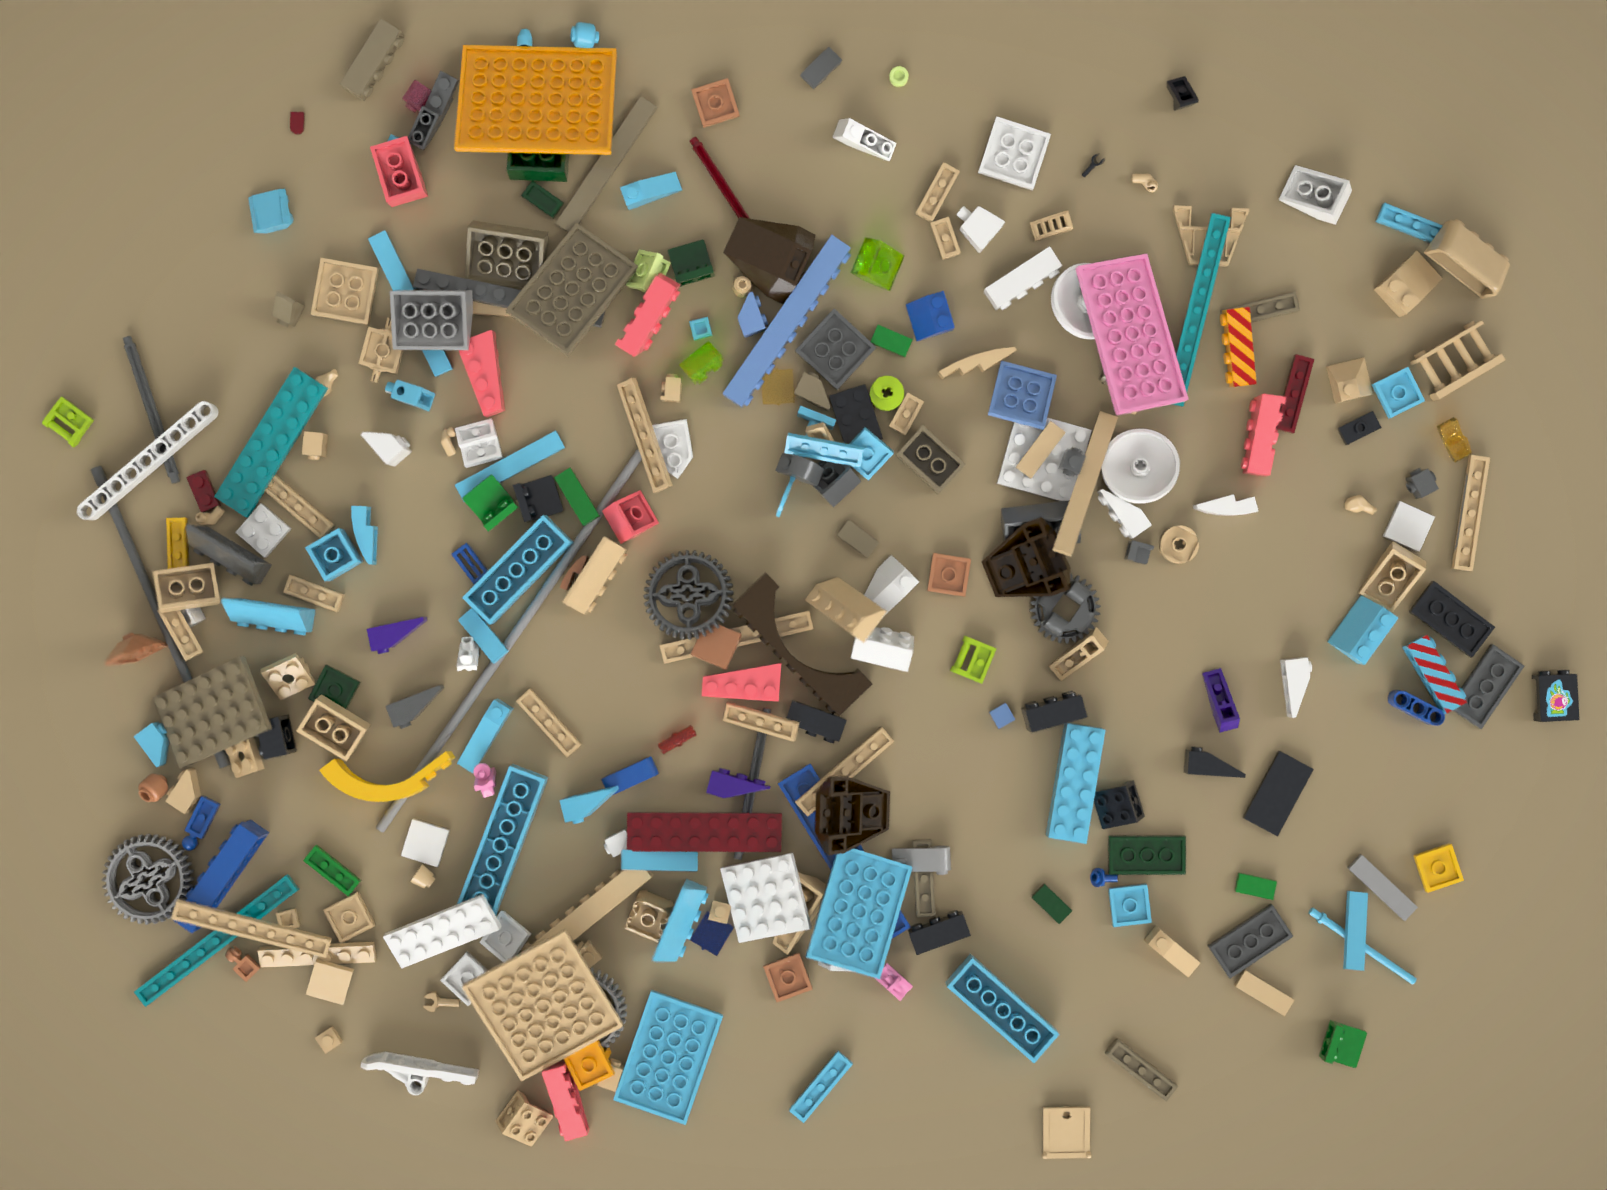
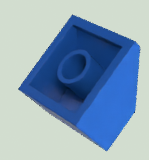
[906,291,955,342]

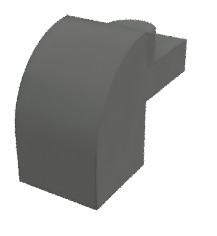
[775,453,824,486]

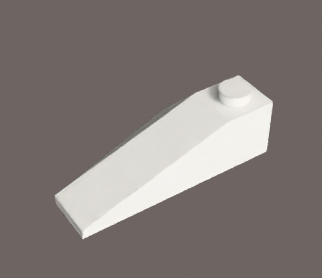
[864,555,919,618]

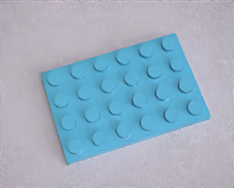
[805,848,913,979]
[613,990,723,1125]

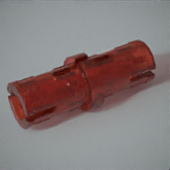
[658,725,697,754]

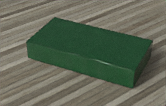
[521,181,564,219]
[1031,884,1072,924]

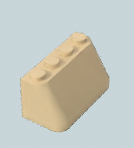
[1424,219,1510,298]

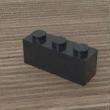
[786,700,847,744]
[908,910,971,955]

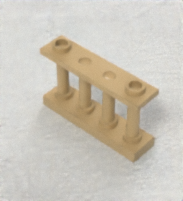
[1410,320,1505,401]

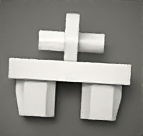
[457,637,480,671]

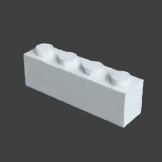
[983,246,1062,310]

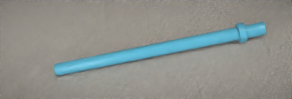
[1308,907,1417,985]

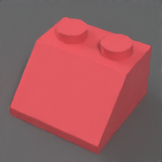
[602,490,659,544]

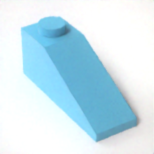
[620,172,682,210]
[559,786,619,824]

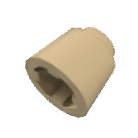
[732,276,753,298]
[410,864,435,888]

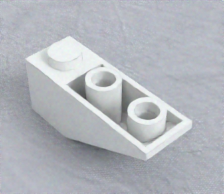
[832,118,896,161]
[1097,489,1152,539]

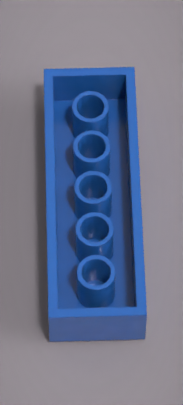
[173,819,270,933]

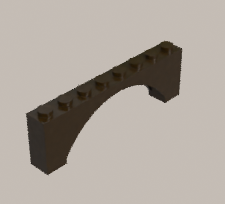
[732,572,872,716]

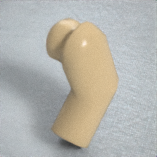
[1131,173,1158,192]
[441,427,456,456]
[195,506,225,525]

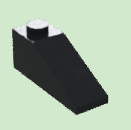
[1184,747,1246,778]

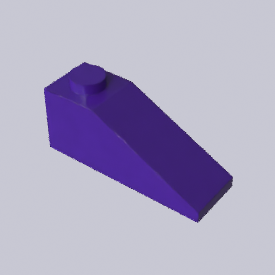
[367,617,428,654]
[1202,668,1240,733]

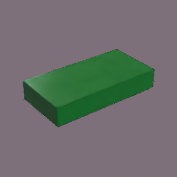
[870,325,913,358]
[1234,872,1277,900]

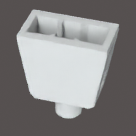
[957,206,1005,253]

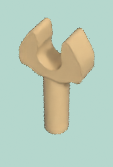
[423,991,460,1012]

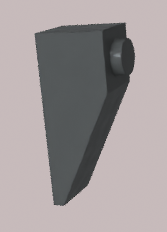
[385,684,444,729]

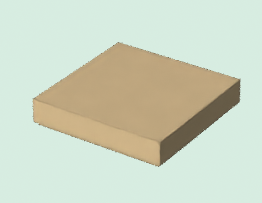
[323,892,376,943]
[306,959,354,1005]

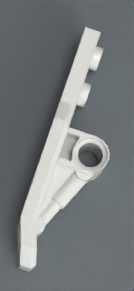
[361,1052,479,1095]

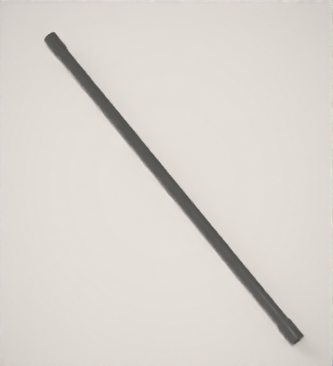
[90,466,231,769]

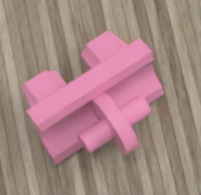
[474,763,496,798]
[875,963,913,1001]

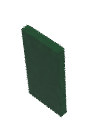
[1108,835,1186,875]

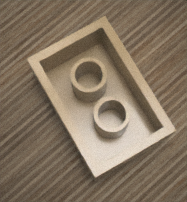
[153,563,220,613]
[297,694,371,762]

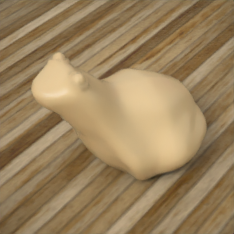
[315,369,338,397]
[1344,495,1377,515]

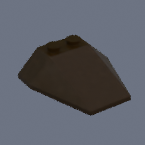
[982,517,1071,597]
[815,776,890,855]

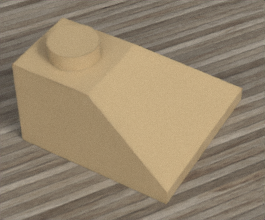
[1326,358,1373,404]

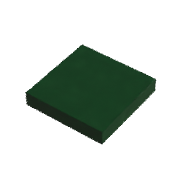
[308,665,361,710]

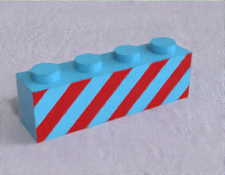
[1402,635,1467,714]

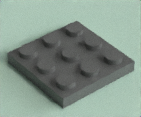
[795,309,876,390]

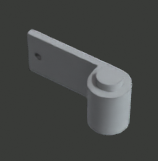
[892,846,951,875]

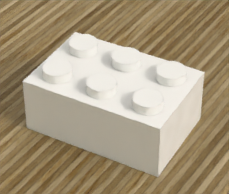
[851,627,914,672]

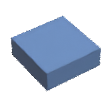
[989,703,1015,729]

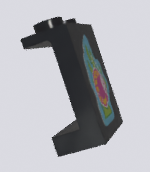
[1532,670,1580,722]

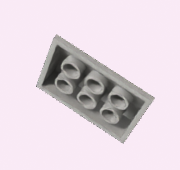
[390,290,473,350]

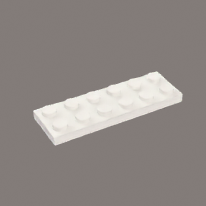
[383,894,501,968]

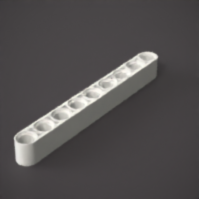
[77,401,218,520]

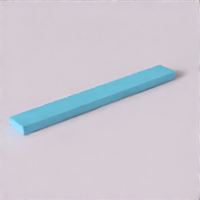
[368,230,453,377]

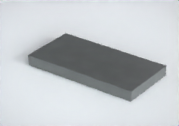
[1453,644,1524,729]
[1207,904,1294,979]

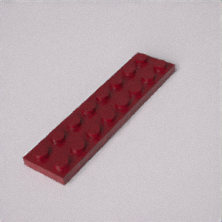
[627,812,782,852]

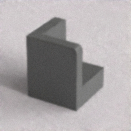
[1124,540,1154,565]

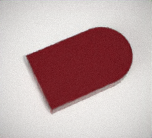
[290,112,305,135]

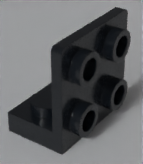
[513,475,564,523]
[1094,780,1145,829]

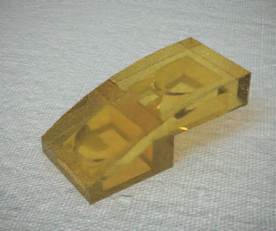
[1437,417,1472,463]

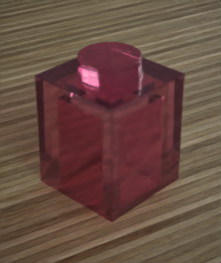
[402,80,431,113]

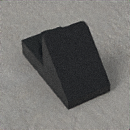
[1167,76,1199,111]

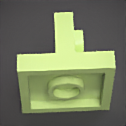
[625,250,671,293]

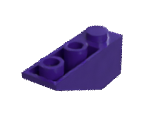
[706,768,771,798]

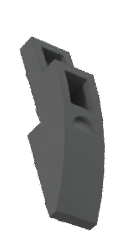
[408,71,460,150]

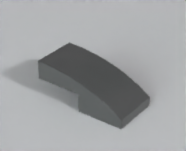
[800,47,842,89]

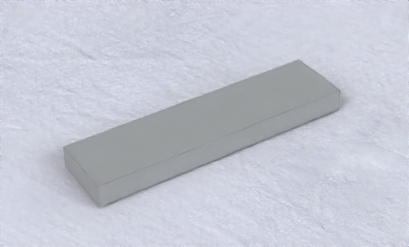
[1347,854,1418,921]

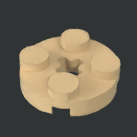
[1159,525,1199,564]

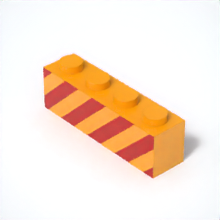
[1220,307,1257,387]

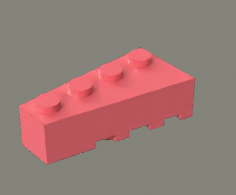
[615,273,681,357]
[458,330,505,418]
[1241,394,1286,477]
[542,1059,590,1141]

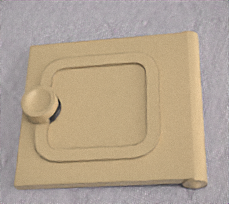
[1042,1106,1092,1159]

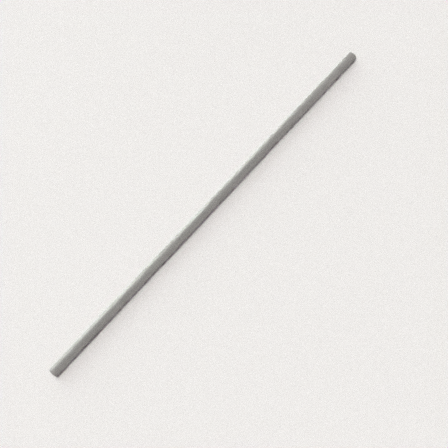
[376,450,642,832]

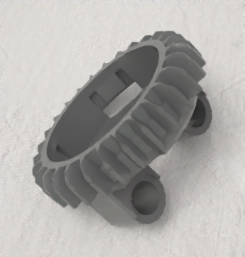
[1029,573,1101,644]

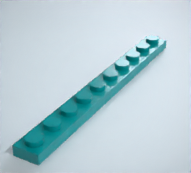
[1172,213,1231,407]
[134,874,299,1007]

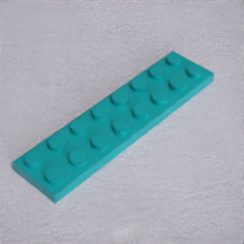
[214,367,328,518]

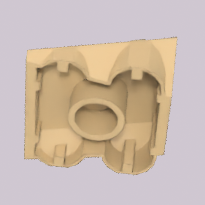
[624,889,675,943]

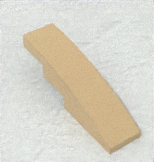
[938,347,1017,379]

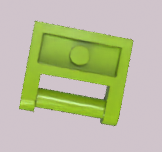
[42,396,94,447]
[950,635,997,684]

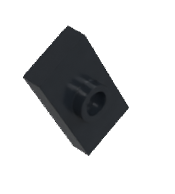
[1337,411,1381,445]

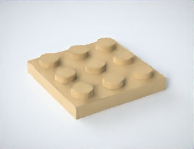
[311,258,379,325]

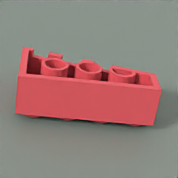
[702,662,782,702]

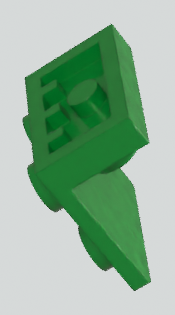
[462,474,518,532]
[1319,1020,1367,1068]

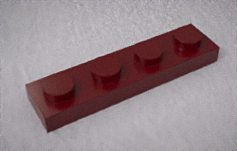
[1276,354,1315,434]

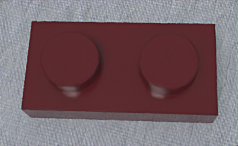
[186,470,221,513]

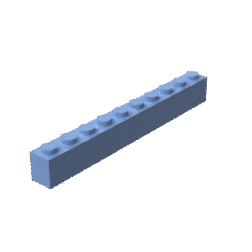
[723,235,851,408]

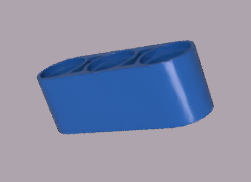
[1388,690,1445,726]
[601,756,659,795]

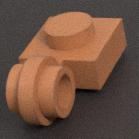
[225,946,261,982]

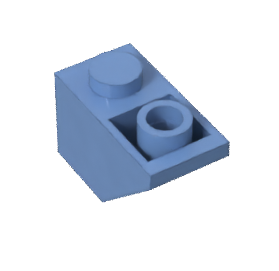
[737,292,768,338]

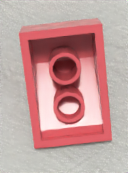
[370,136,428,207]

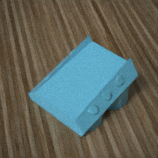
[248,189,293,234]

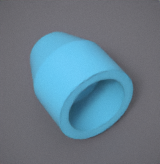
[517,29,533,46]

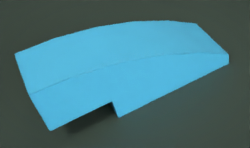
[351,506,378,565]

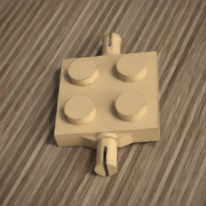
[358,318,404,383]

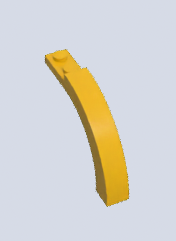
[319,751,455,802]

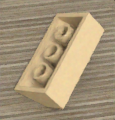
[563,537,628,614]
[805,577,887,643]

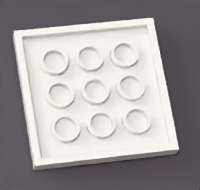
[997,418,1092,501]
[720,853,812,943]

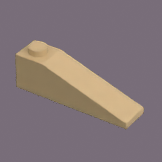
[773,872,827,955]

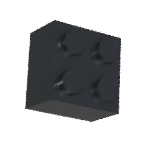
[256,714,297,760]

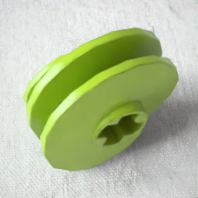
[870,375,904,411]

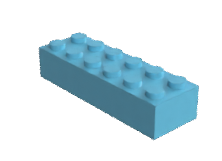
[462,515,574,625]
[1045,723,1106,844]
[945,954,1060,1063]

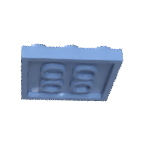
[988,361,1057,430]

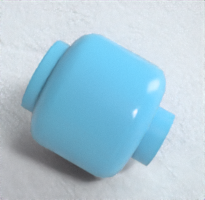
[570,22,599,48]

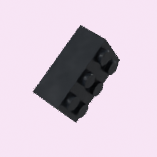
[1021,691,1088,733]

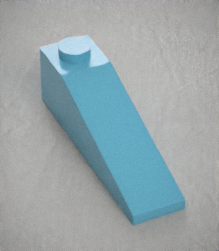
[457,698,514,773]

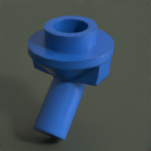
[1090,868,1118,887]

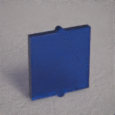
[690,911,734,956]

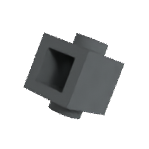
[1058,447,1086,477]
[1405,468,1439,499]

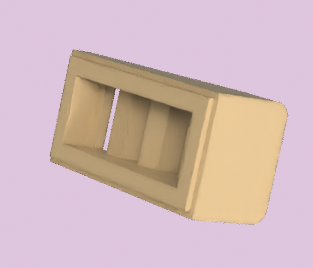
[1029,210,1073,241]

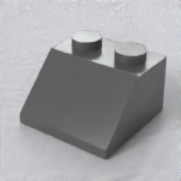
[812,460,861,508]

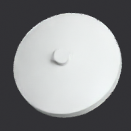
[1051,263,1095,339]
[1101,429,1180,503]

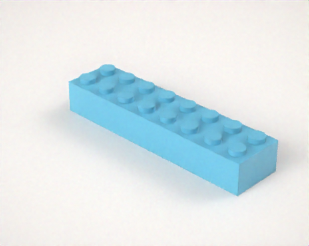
[457,764,549,915]

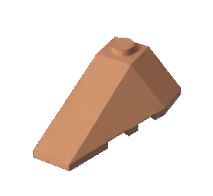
[104,633,167,666]

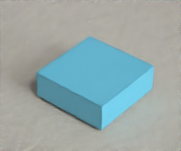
[689,317,713,341]

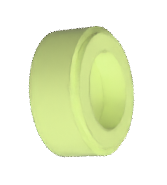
[889,66,909,87]

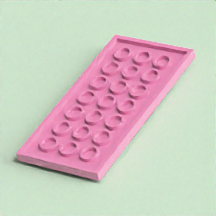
[1075,254,1188,415]

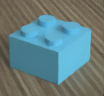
[305,528,363,581]

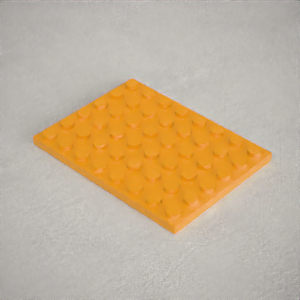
[454,45,617,155]

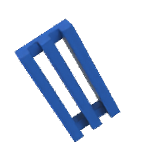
[451,543,488,585]

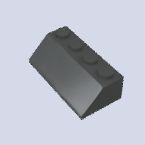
[1001,500,1081,543]

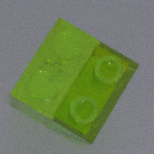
[679,341,724,385]

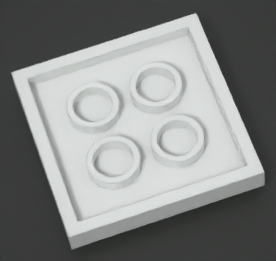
[978,116,1051,191]

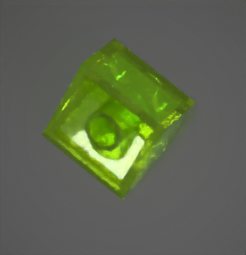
[851,237,904,291]

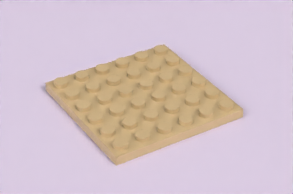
[462,929,623,1082]

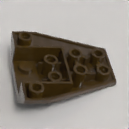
[723,217,816,304]

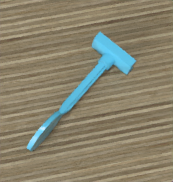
[776,406,836,517]

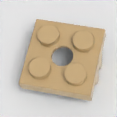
[261,653,315,700]
[225,737,265,778]

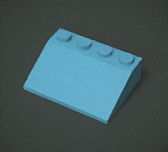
[222,598,315,635]
[652,879,709,962]

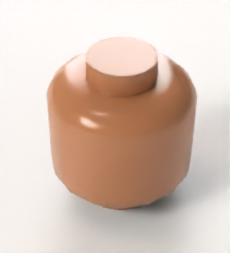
[138,774,169,802]

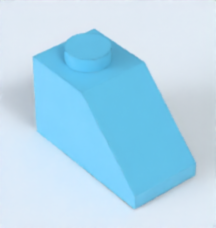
[133,722,169,768]

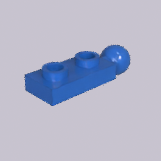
[182,796,221,851]

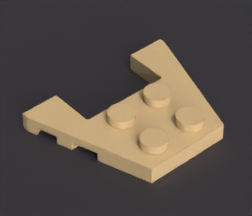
[1173,205,1249,267]

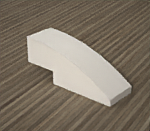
[1193,494,1258,516]

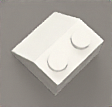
[361,432,412,467]

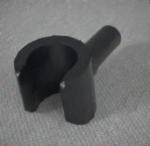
[1081,153,1105,178]

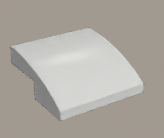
[455,418,503,468]

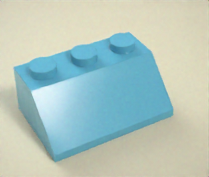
[1327,595,1398,665]

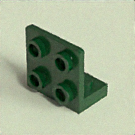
[668,239,715,287]

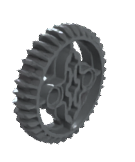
[643,550,734,640]

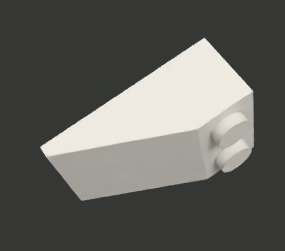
[1279,165,1352,225]

